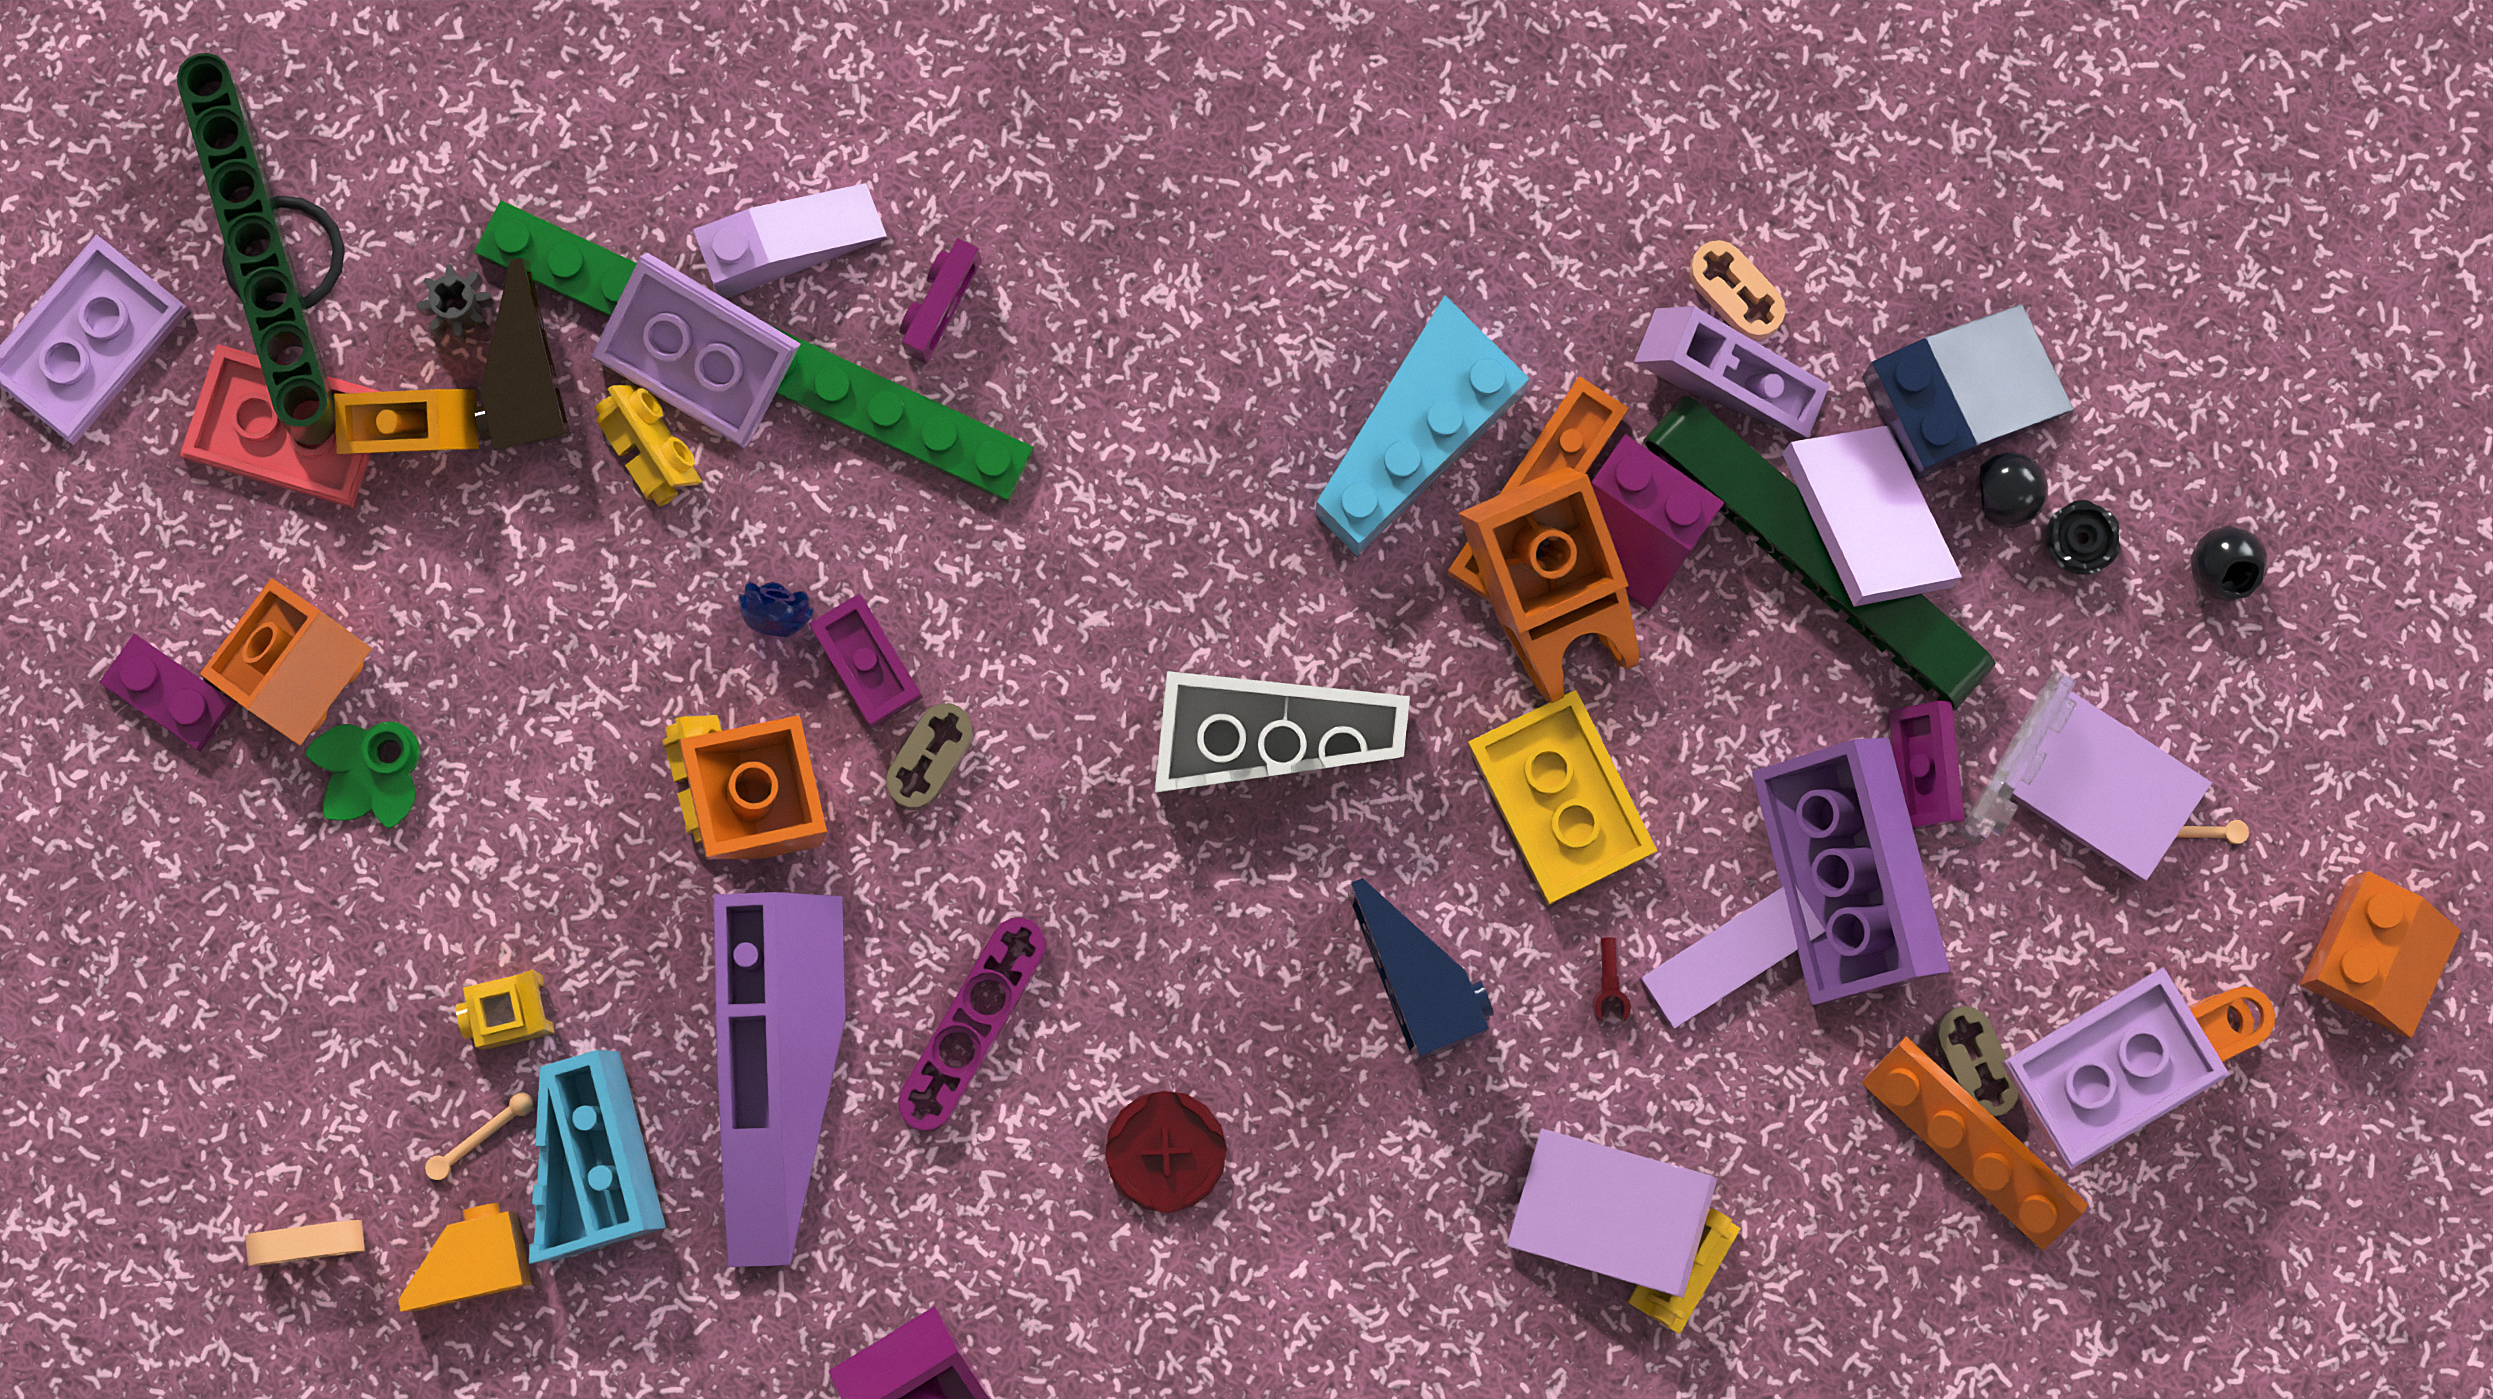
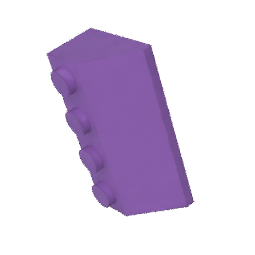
[1752,737,1951,1005]

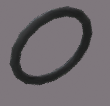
[222,196,345,311]

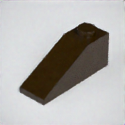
[474,258,571,451]

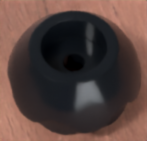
[2046,500,2120,575]

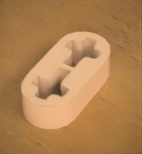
[1689,240,1786,341]
[245,1220,365,1266]

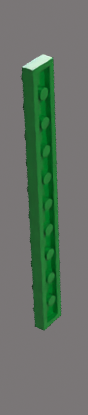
[474,200,1034,503]

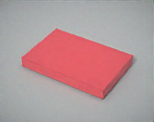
[179,344,381,508]

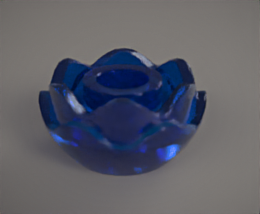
[738,581,814,637]

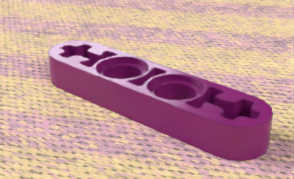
[898,917,1046,1131]

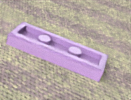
[1639,885,1826,1030]

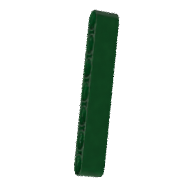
[177,53,336,445]
[1643,395,1995,711]

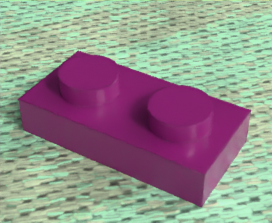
[899,238,982,364]
[808,593,923,729]
[99,634,236,752]
[1888,701,1965,830]

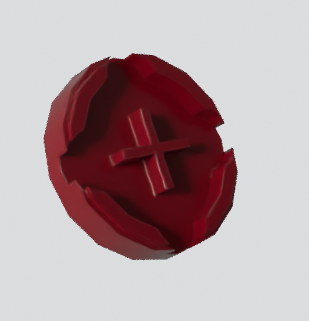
[1105,1091,1227,1213]

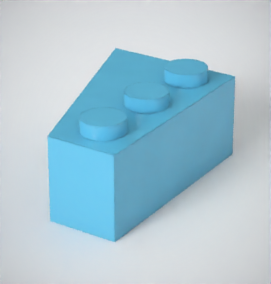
[529,1050,666,1264]

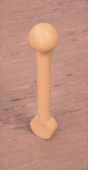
[2176,820,2249,844]
[425,1092,533,1180]

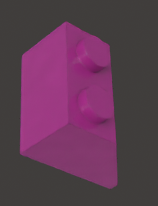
[1591,434,1725,611]
[828,1306,992,1399]

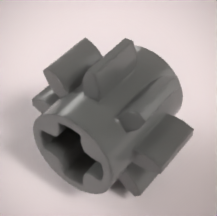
[417,265,496,343]

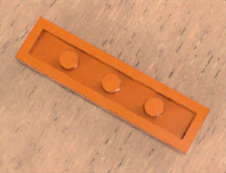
[1447,376,1629,604]
[1861,1036,2088,1251]

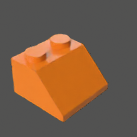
[200,577,373,746]
[679,715,827,859]
[2300,870,2461,1039]

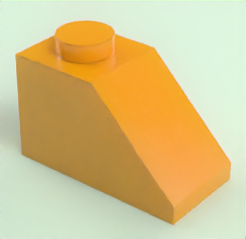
[334,389,479,454]
[398,1203,532,1312]

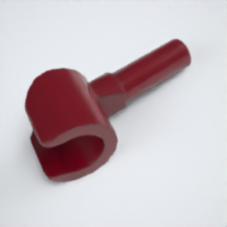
[1592,937,1631,1022]

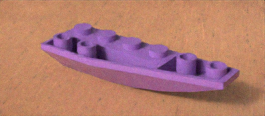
[714,892,846,1267]

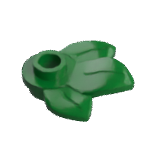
[305,722,421,829]

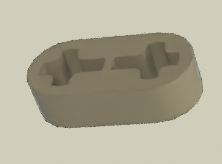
[886,703,974,810]
[1934,1006,2019,1117]

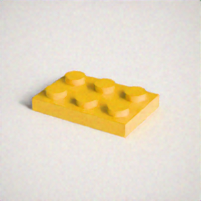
[1467,690,1657,906]

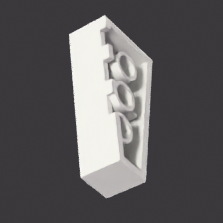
[1155,671,1410,793]

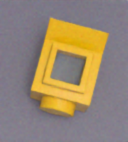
[456,969,555,1050]

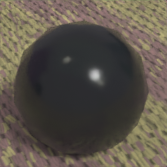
[1980,452,2049,528]
[2190,526,2268,602]

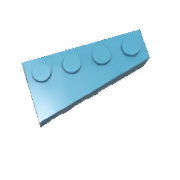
[1315,295,1530,556]

